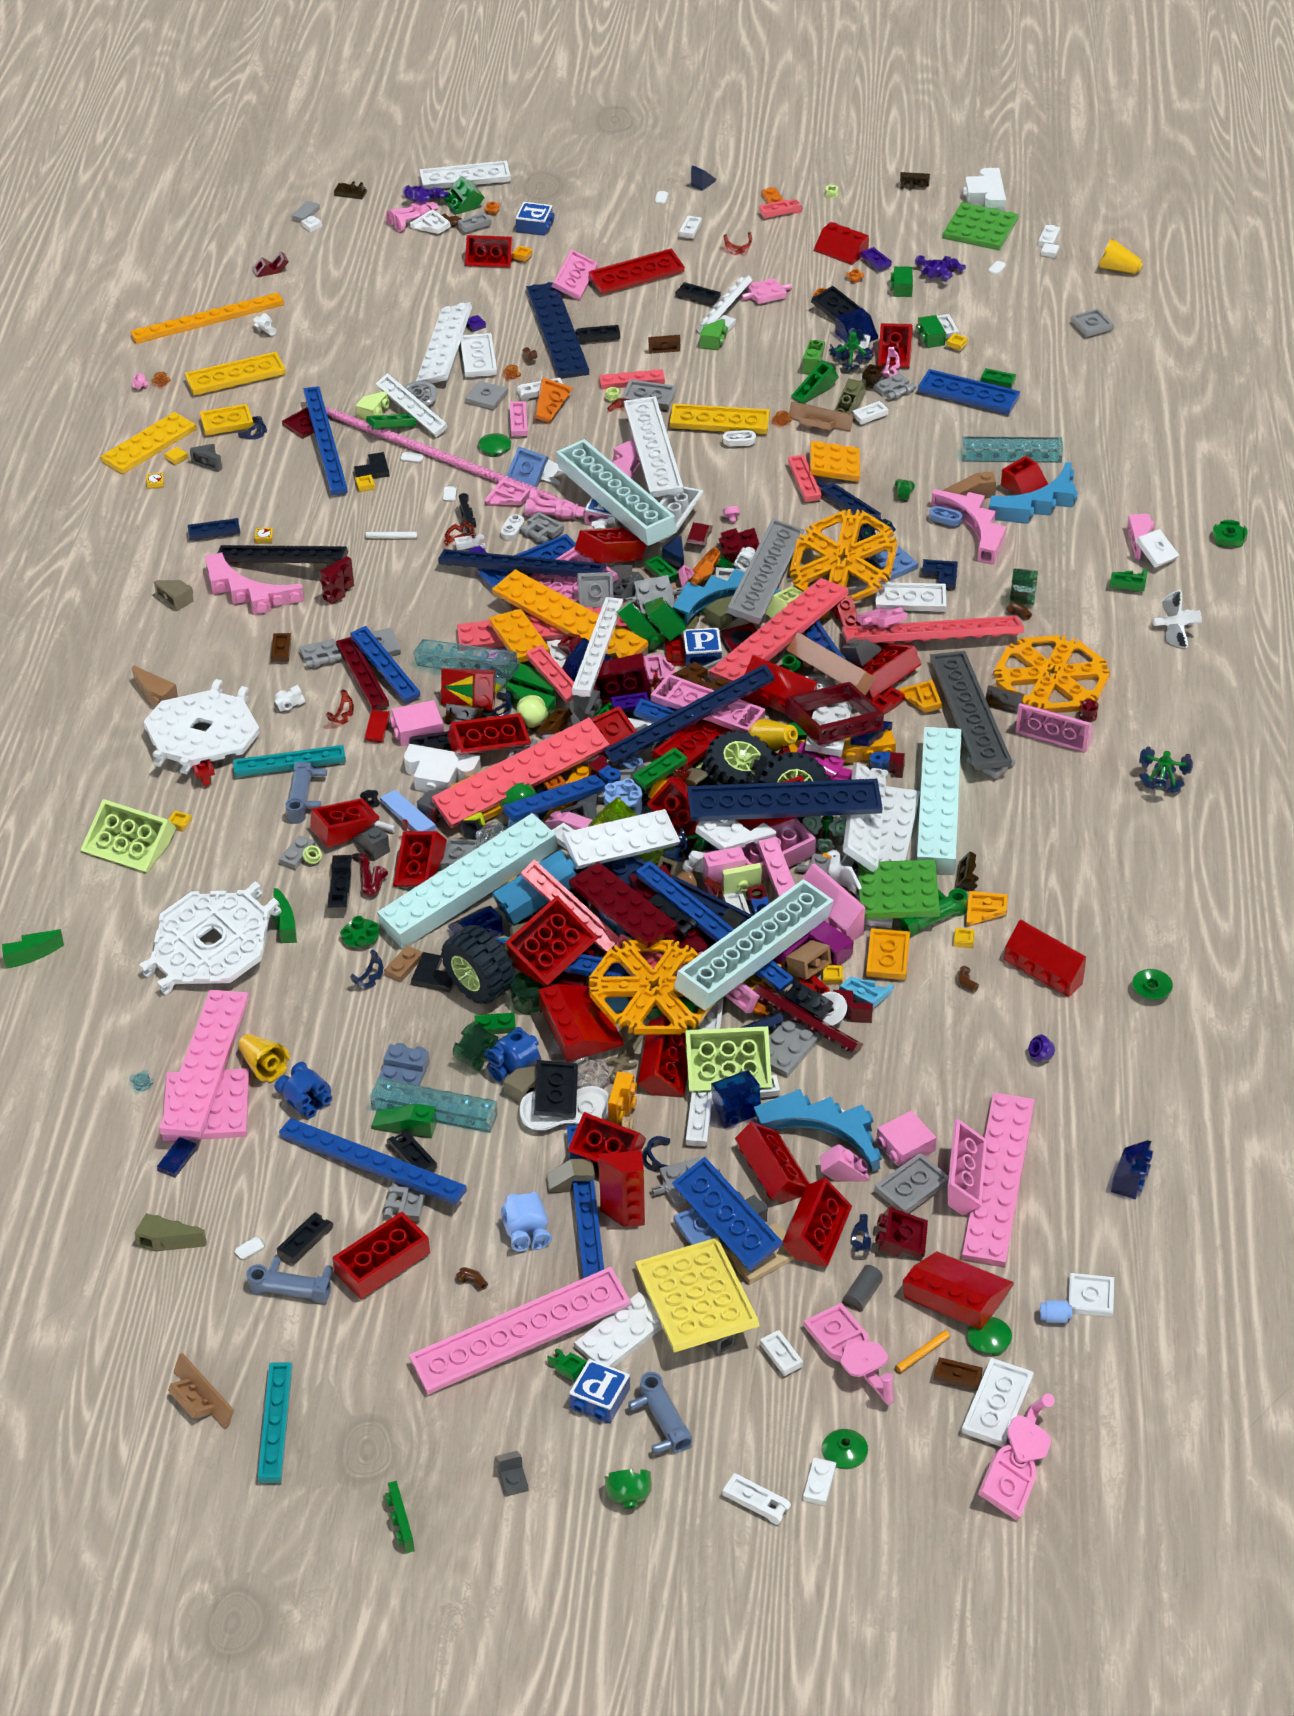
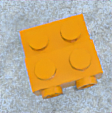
[608,1071,637,1125]

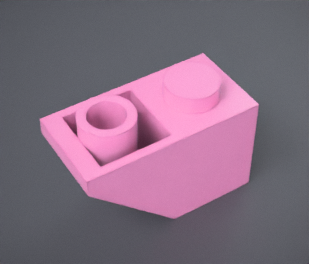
[820,1144,869,1181]

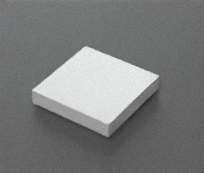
[1068,1273,1114,1317]

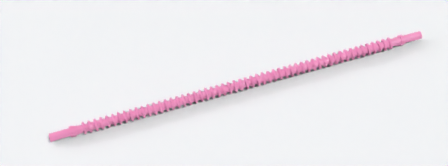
[325,407,565,501]

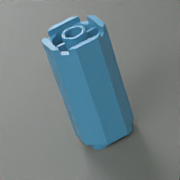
[492,850,578,925]

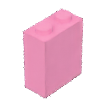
[390,700,444,746]
[703,846,746,897]

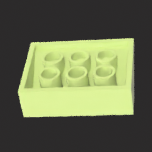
[81,799,176,873]
[685,1027,772,1092]

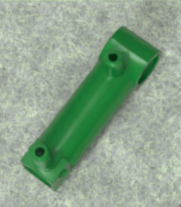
[898,888,968,937]

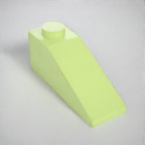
[765,586,803,619]

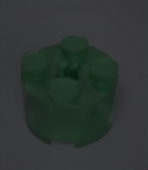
[1010,568,1038,605]
[511,972,550,1015]
[453,1022,499,1071]

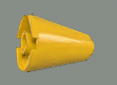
[1099,238,1143,274]
[748,719,798,753]
[238,1034,290,1082]

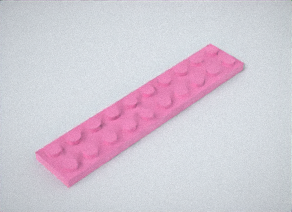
[159,990,249,1137]
[962,1092,1035,1267]
[409,1267,631,1395]

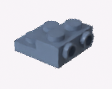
[378,1043,430,1092]

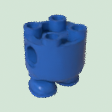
[485,1027,541,1083]
[274,1061,333,1118]

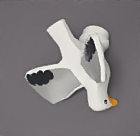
[1152,590,1202,648]
[822,850,862,898]

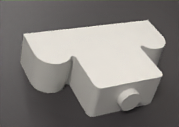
[963,168,1006,211]
[404,744,481,792]

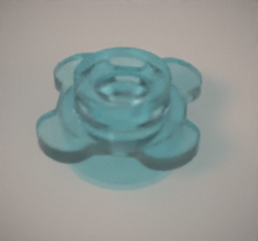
[129,1070,153,1091]

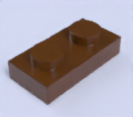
[648,335,681,354]
[271,633,292,662]
[537,708,572,736]
[933,1357,983,1391]

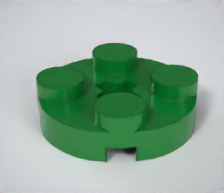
[1212,520,1248,548]

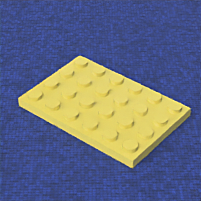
[635,1237,759,1353]

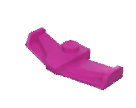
[797,741,852,780]

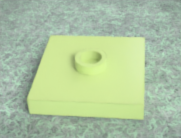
[722,863,762,899]

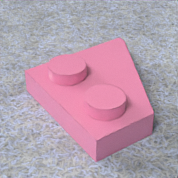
[485,479,530,505]
[644,654,676,685]

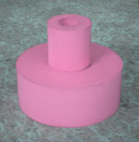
[132,372,148,390]
[723,506,740,523]

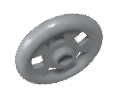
[404,380,437,407]

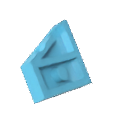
[839,977,894,1008]

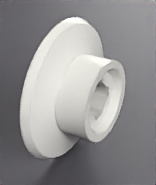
[816,992,847,1025]

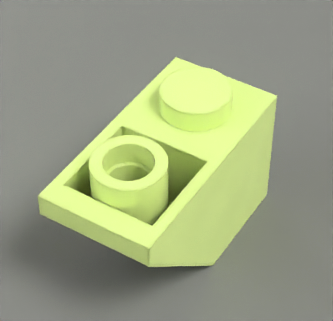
[356,391,390,421]

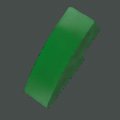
[272,888,297,943]
[2,929,64,969]

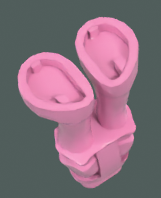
[386,202,439,232]
[525,489,586,520]

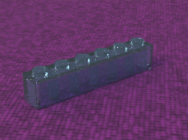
[961,437,1063,463]
[413,639,520,679]
[370,1078,498,1133]

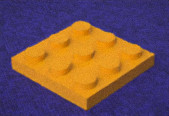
[810,441,860,482]

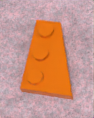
[534,377,573,423]

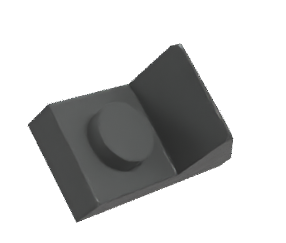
[189,444,222,472]
[495,1451,529,1497]

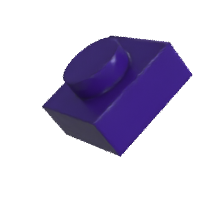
[466,315,486,332]

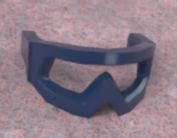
[238,416,268,439]
[483,692,512,717]
[660,844,683,862]
[350,949,384,988]
[642,1136,670,1172]
[850,1214,871,1252]

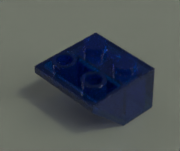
[448,906,503,938]
[711,1069,761,1128]
[1111,1140,1154,1199]

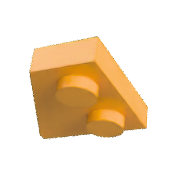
[899,680,942,713]
[966,891,1008,926]

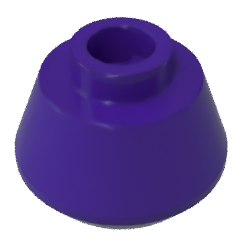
[1028,1034,1055,1062]

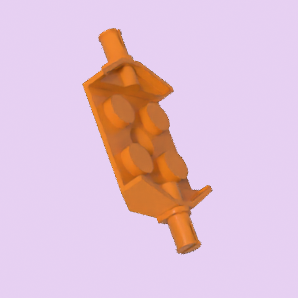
[685,546,721,586]

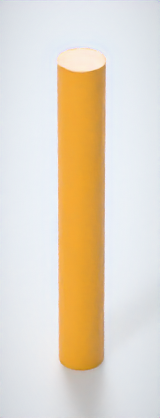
[895,1330,950,1373]

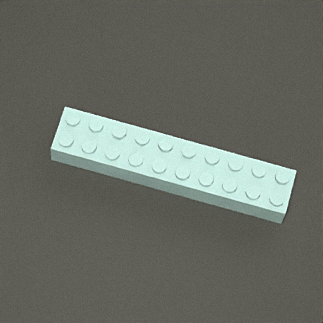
[556,439,677,546]
[917,727,961,875]
[377,813,558,949]
[674,879,834,1011]

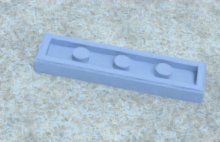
[380,790,436,831]

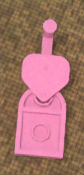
[804,1303,894,1405]
[978,1393,1055,1520]

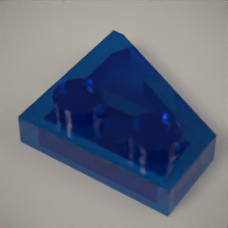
[850,721,892,747]

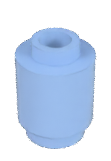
[1040,1300,1072,1323]

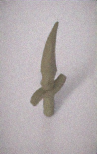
[606,1034,646,1082]

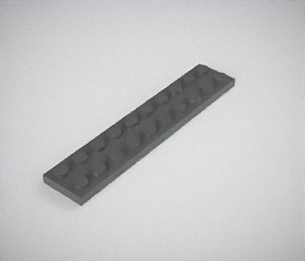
[930,650,1012,771]

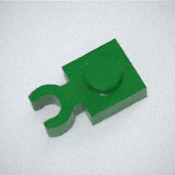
[547,1348,587,1381]

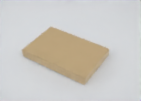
[725,1222,795,1285]

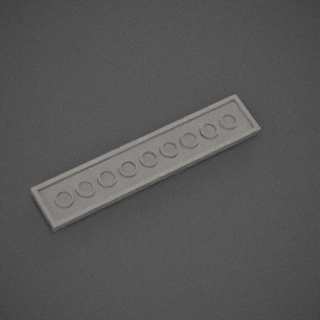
[726,518,804,625]

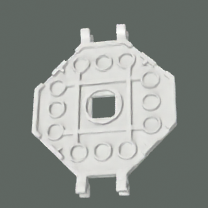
[144,679,260,774]
[139,881,282,996]

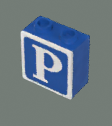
[516,202,555,236]
[683,628,722,666]
[569,1359,630,1423]

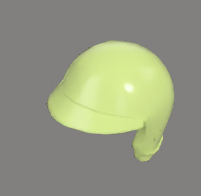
[516,695,548,727]

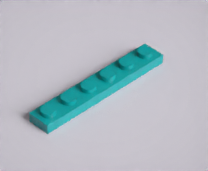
[233,745,346,777]
[258,1362,293,1483]

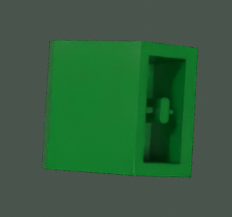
[444,176,485,214]
[644,597,686,641]

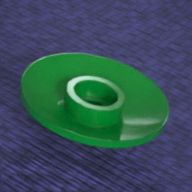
[1132,969,1173,1000]
[822,1429,868,1469]

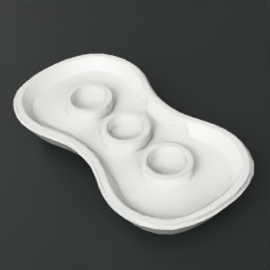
[520,1086,610,1131]

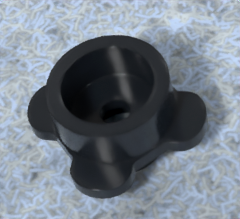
[360,790,380,807]

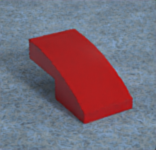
[871,686,906,714]
[365,710,391,743]

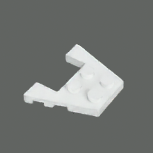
[695,820,776,850]

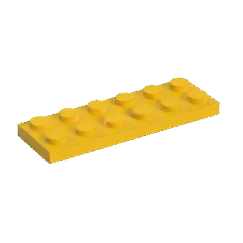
[184,352,286,395]
[669,403,770,434]
[100,412,197,474]

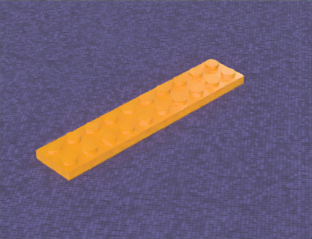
[492,570,648,657]

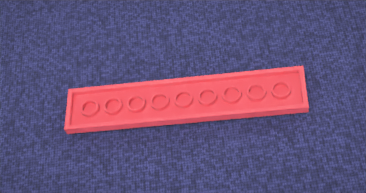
[709,578,849,682]
[457,602,631,653]
[842,615,1024,644]
[431,717,610,829]

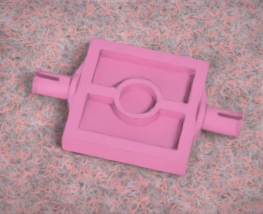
[741,278,792,304]
[857,607,907,628]

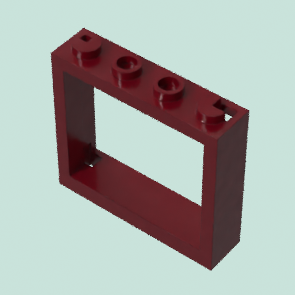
[785,682,884,746]

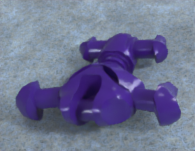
[403,185,449,204]
[915,255,966,282]

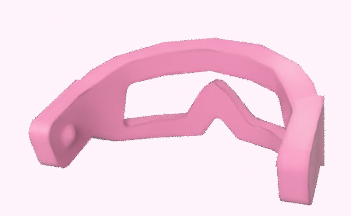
[883,347,900,378]

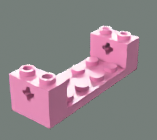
[651,674,765,733]

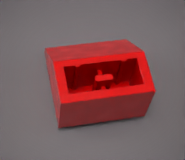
[1001,456,1048,495]

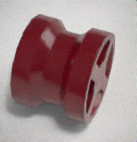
[1079,699,1099,722]

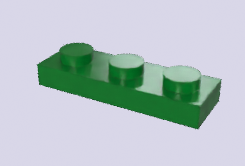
[366,413,417,430]
[632,747,687,790]
[385,1480,415,1554]

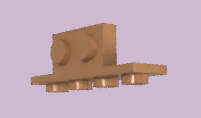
[788,401,854,432]
[168,1353,234,1428]

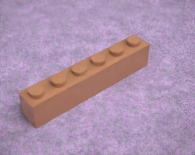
[787,632,876,695]

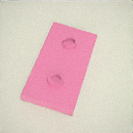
[551,249,598,300]

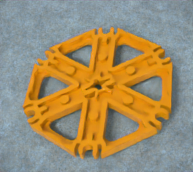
[789,509,898,602]
[994,635,1110,713]
[589,940,713,1034]

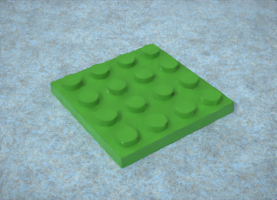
[942,202,1019,251]
[858,859,940,919]

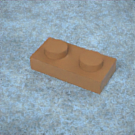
[384,945,423,982]

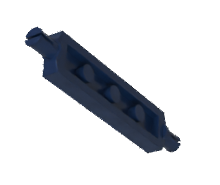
[817,479,883,521]

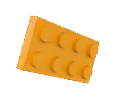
[489,609,550,664]

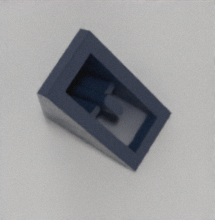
[691,165,716,191]
[662,536,684,570]

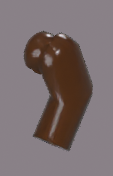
[442,214,462,227]
[522,347,538,362]
[1006,602,1032,620]
[957,966,979,993]
[456,1267,488,1290]

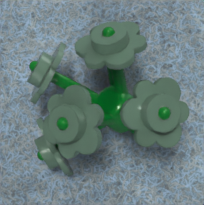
[802,816,847,852]

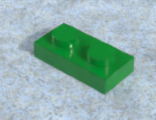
[980,368,1016,389]
[644,555,679,582]
[474,1012,516,1036]

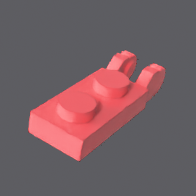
[759,199,803,218]

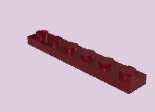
[336,637,389,710]
[753,984,863,1053]

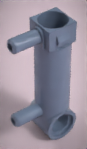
[285,762,327,824]
[246,1257,333,1304]
[628,1372,692,1454]

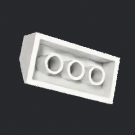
[657,486,704,543]

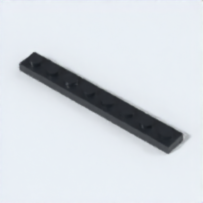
[218,545,349,564]

